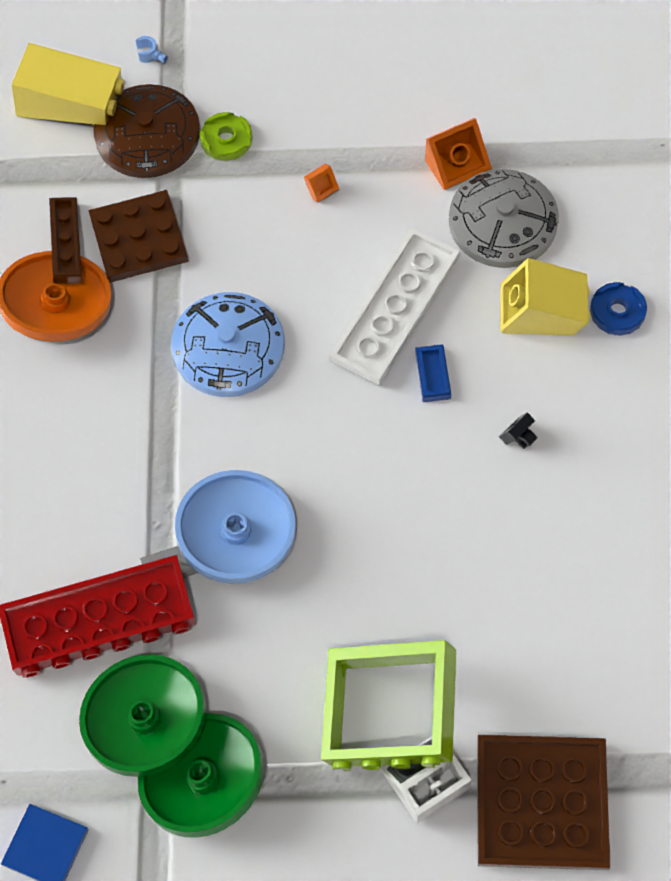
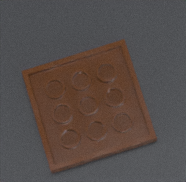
[477,735,610,870]

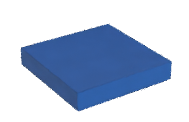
[1,804,89,881]

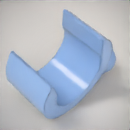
[135,36,168,63]

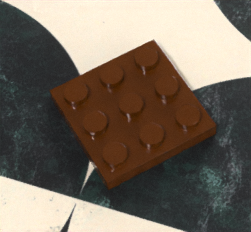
[88,190,189,283]

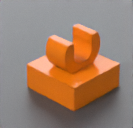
[304,163,339,202]

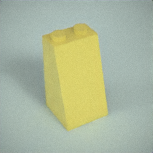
[11,43,125,125]

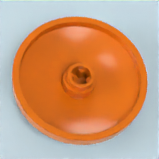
[0,251,111,342]

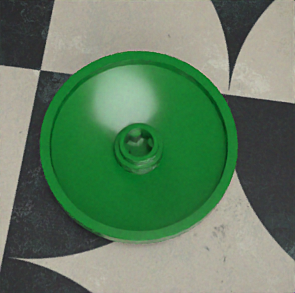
[79,654,206,777]
[138,713,264,838]

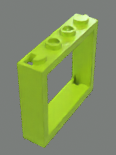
[321,640,456,772]

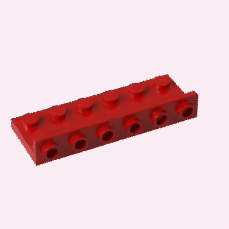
[0,555,196,678]

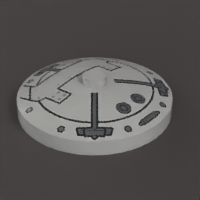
[449,169,559,268]

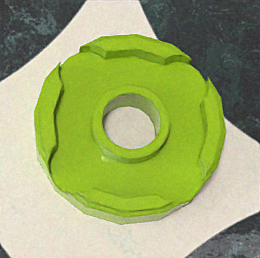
[199,112,253,161]

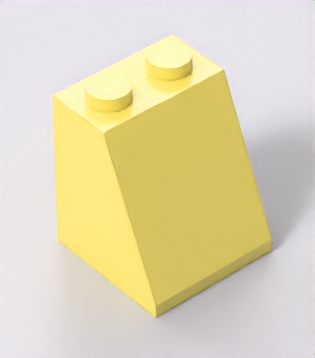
[500,258,590,336]

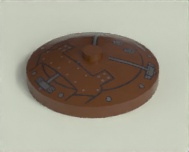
[93,84,200,178]

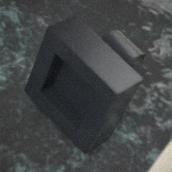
[499,412,537,449]

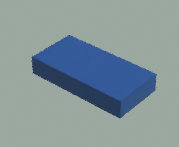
[415,344,451,402]

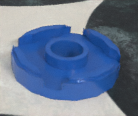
[590,282,647,336]

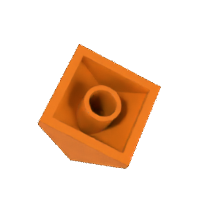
[425,118,492,190]

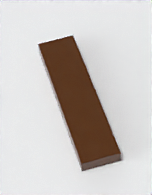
[49,197,82,284]

